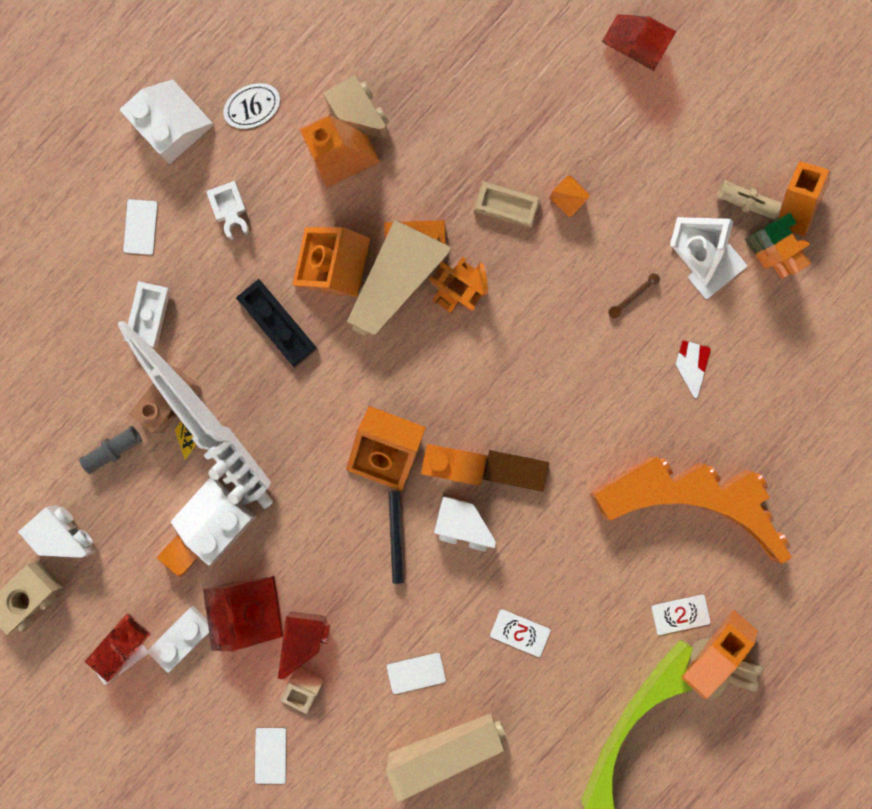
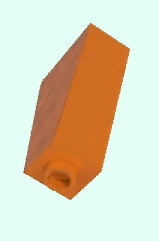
[299,115,380,188]

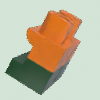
[745,212,811,279]

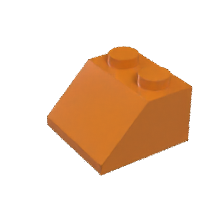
[292,227,370,297]
[346,406,426,491]

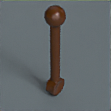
[608,273,660,318]

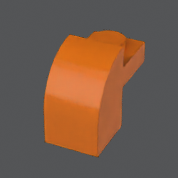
[421,444,487,486]

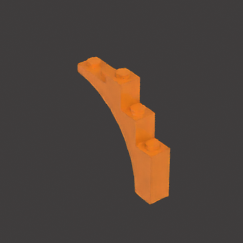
[590,456,792,564]

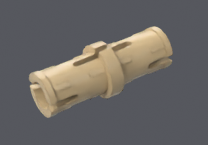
[716,180,782,221]

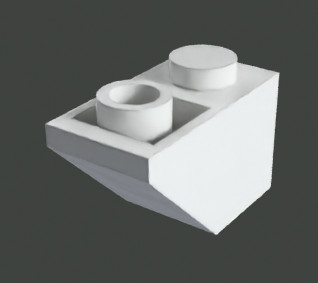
[434,495,496,551]
[18,505,97,558]

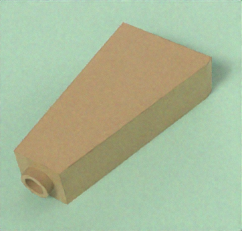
[347,220,451,337]
[386,713,507,802]

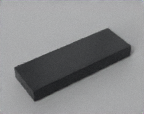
[236,279,318,368]

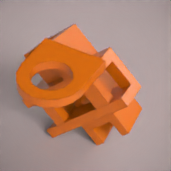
[428,256,488,313]

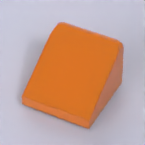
[156,534,199,577]

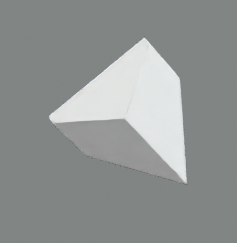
[670,217,733,287]

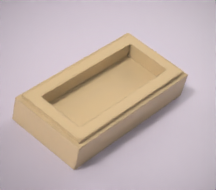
[474,181,540,229]

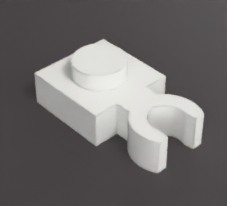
[206,181,249,240]

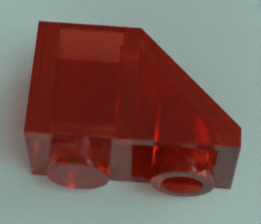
[602,14,676,71]
[84,613,152,683]

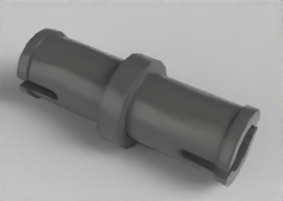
[79,426,142,474]

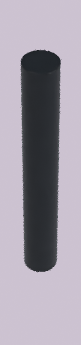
[388,491,404,584]

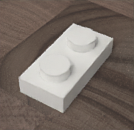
[124,281,171,348]
[147,606,214,673]

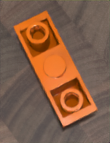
[680,610,758,700]

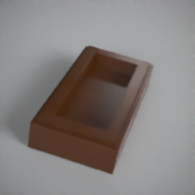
[483,450,549,492]

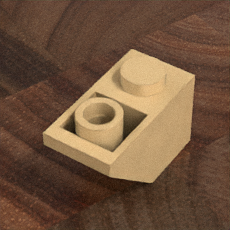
[323,75,389,138]

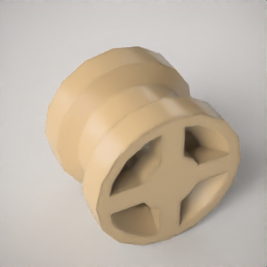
[727,659,765,691]

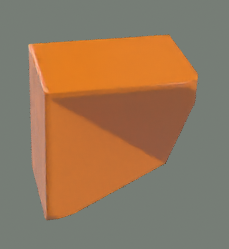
[549,175,590,217]

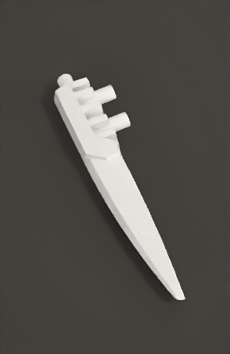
[118,322,273,509]

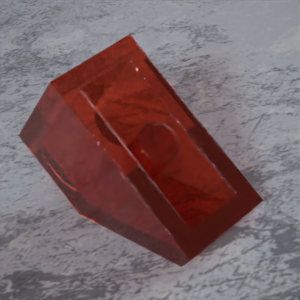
[277,611,330,680]

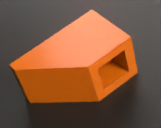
[778,161,830,237]

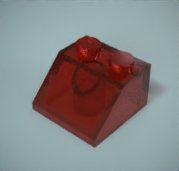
[203,576,283,652]

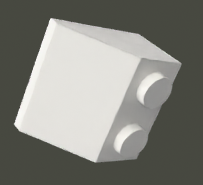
[119,79,214,165]
[171,477,257,566]

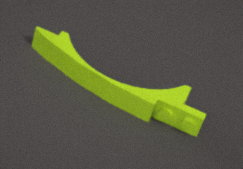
[581,640,693,809]

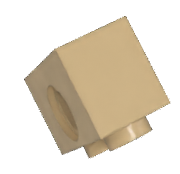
[0,561,63,635]

